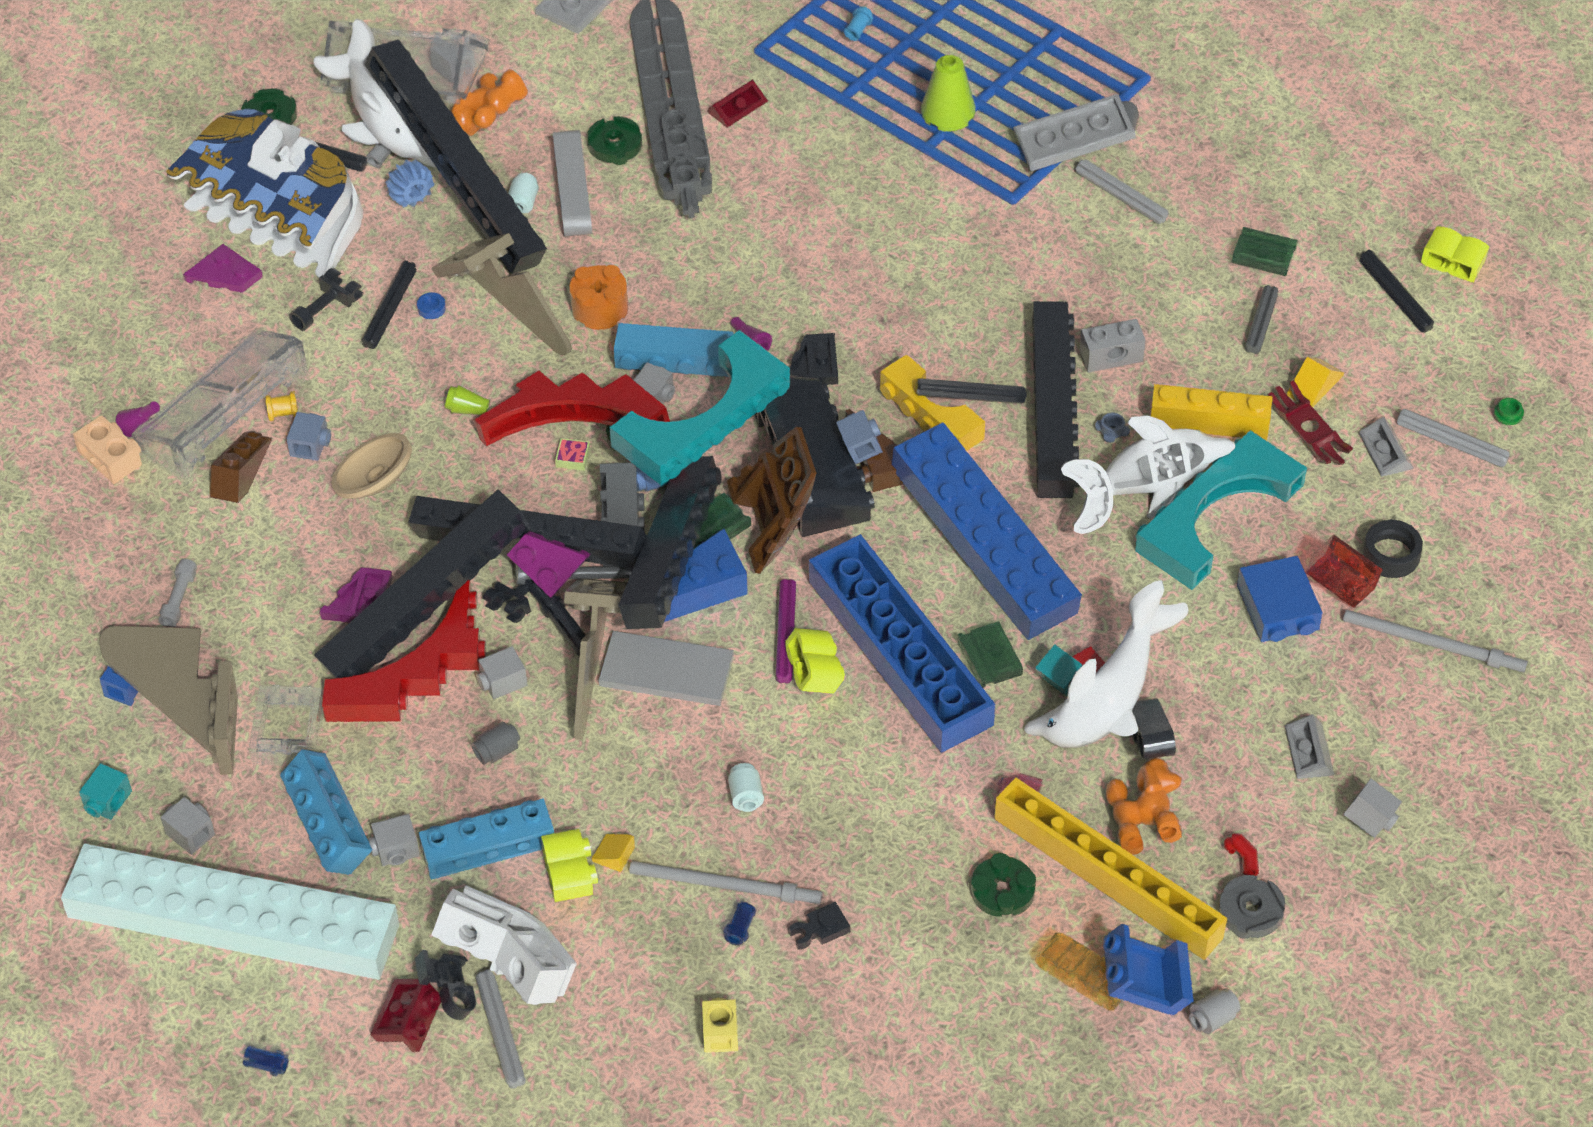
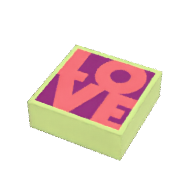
[555,438,590,471]

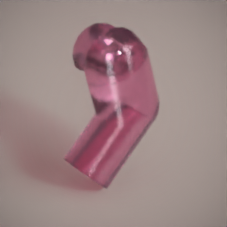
[996,773,1043,796]

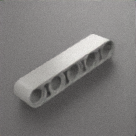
[553,130,592,237]

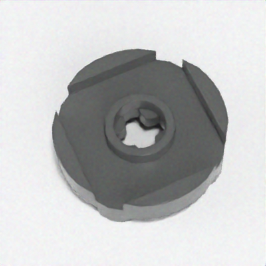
[1218,875,1285,939]

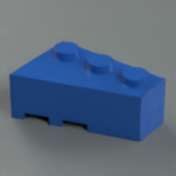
[664,529,748,622]

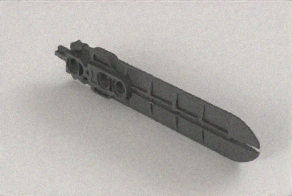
[630,0,712,218]

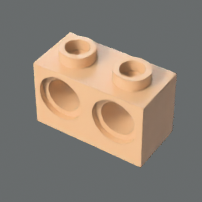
[73,415,142,484]

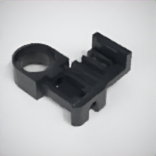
[415,950,476,1020]

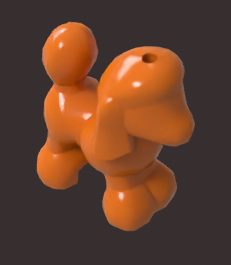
[451,69,528,136]
[1106,758,1182,855]

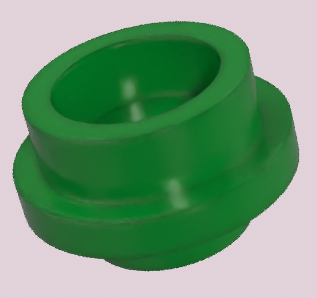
[1494,398,1524,425]

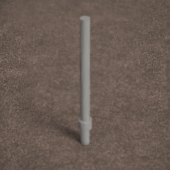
[1343,609,1528,673]
[629,861,823,904]

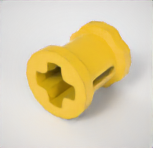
[265,391,298,421]

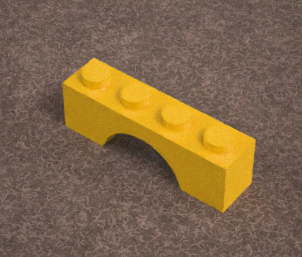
[880,354,985,451]

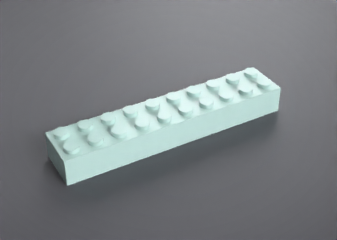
[61,844,399,980]

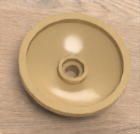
[331,433,412,499]

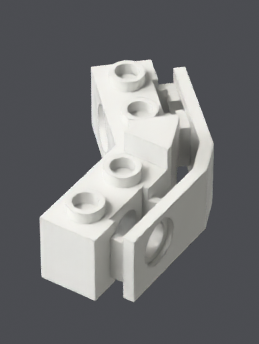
[431,886,577,1005]

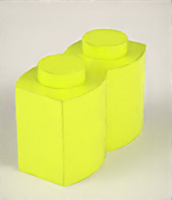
[1421,226,1490,282]
[786,628,845,693]
[541,829,598,902]

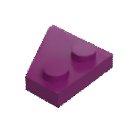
[183,244,263,293]
[507,531,590,598]
[320,567,393,623]

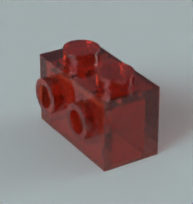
[1305,534,1383,608]

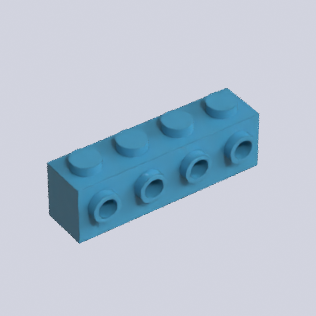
[614,323,734,377]
[280,749,373,875]
[419,798,554,880]

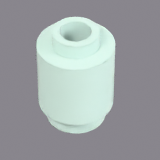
[508,173,539,213]
[728,763,764,812]

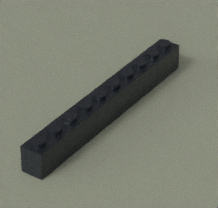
[365,39,547,274]

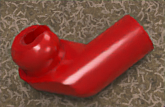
[1224,833,1259,876]

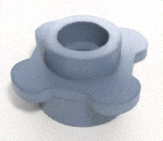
[1095,413,1130,443]

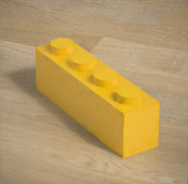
[1151,384,1272,440]

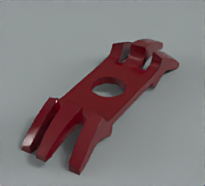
[1267,380,1353,465]

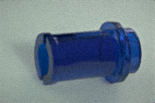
[724,902,756,946]
[243,1045,289,1077]

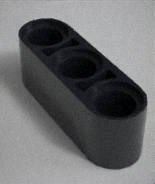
[1132,698,1176,759]

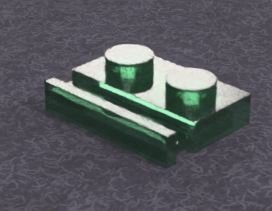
[1232,227,1298,276]
[694,492,751,548]
[957,621,1023,688]

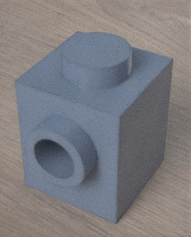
[836,410,883,464]
[286,412,331,461]

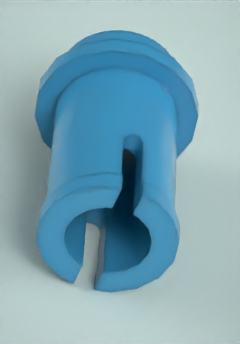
[844,7,873,41]

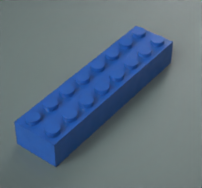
[892,422,1082,640]
[809,534,995,753]

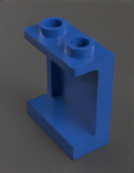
[1103,923,1194,1015]

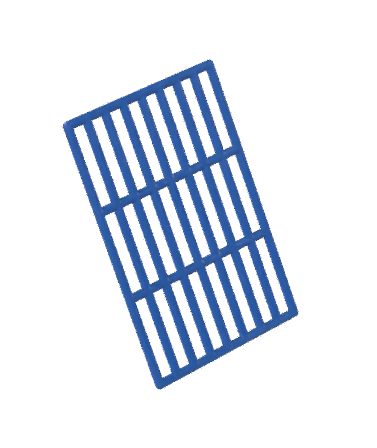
[754,0,1151,205]

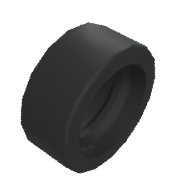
[1363,519,1423,578]

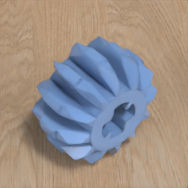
[385,159,435,207]

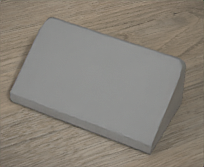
[1359,417,1414,477]
[1285,714,1334,779]

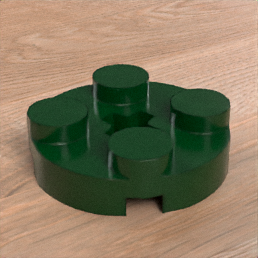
[242,88,297,126]
[588,116,642,165]
[971,853,1036,917]

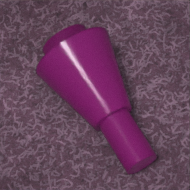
[730,317,772,351]
[115,401,160,437]

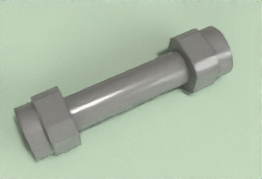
[158,559,197,627]

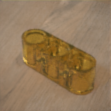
[1035,932,1122,1011]

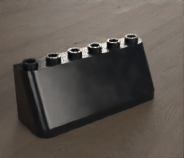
[754,375,875,537]

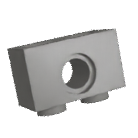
[1079,319,1146,373]

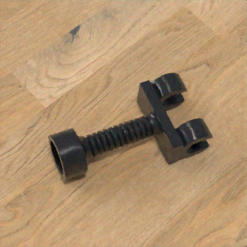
[289,268,363,331]
[482,580,534,623]

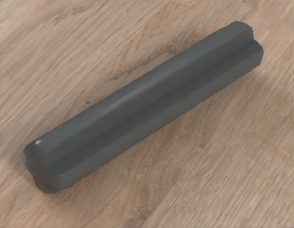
[1245,285,1279,354]

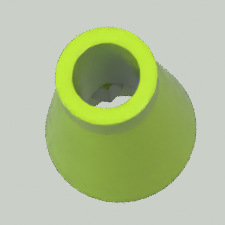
[445,385,490,415]

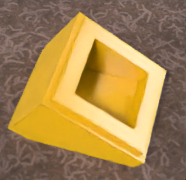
[592,834,635,872]

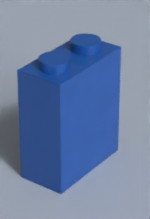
[1237,556,1323,642]

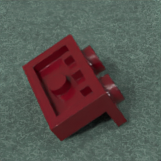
[370,979,441,1052]

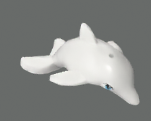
[314,19,435,167]
[1061,415,1235,534]
[1024,580,1188,748]

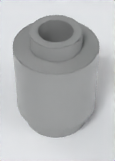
[1189,988,1240,1034]

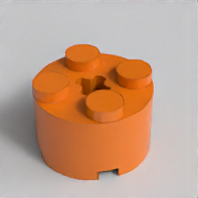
[570,265,629,330]

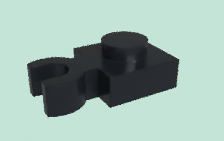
[789,901,851,950]

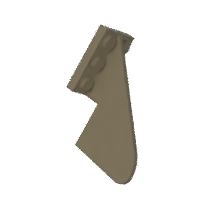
[432,233,572,355]
[564,579,628,740]
[99,626,238,775]

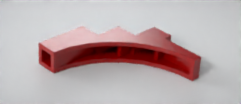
[474,370,670,447]
[322,580,486,722]

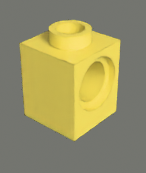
[702,998,738,1052]

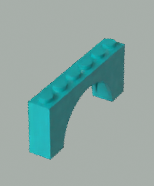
[610,330,790,486]
[1135,430,1307,590]

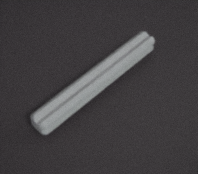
[1076,160,1169,224]
[1397,409,1510,467]
[476,969,526,1089]

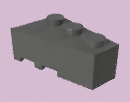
[600,463,645,567]

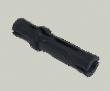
[529,582,586,656]

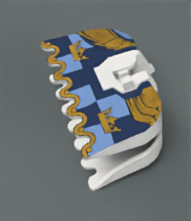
[166,109,364,278]

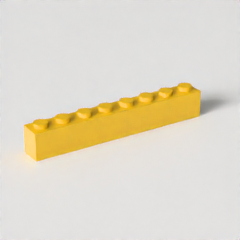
[995,777,1227,960]

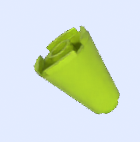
[921,55,976,131]

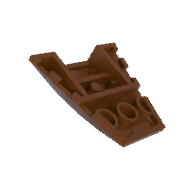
[727,426,817,574]

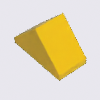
[1287,357,1344,407]

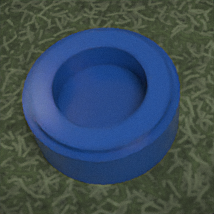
[417,292,446,319]

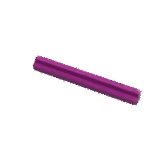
[776,579,796,683]

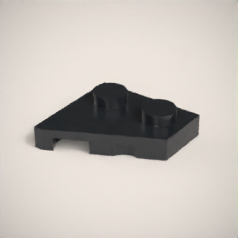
[790,333,838,385]

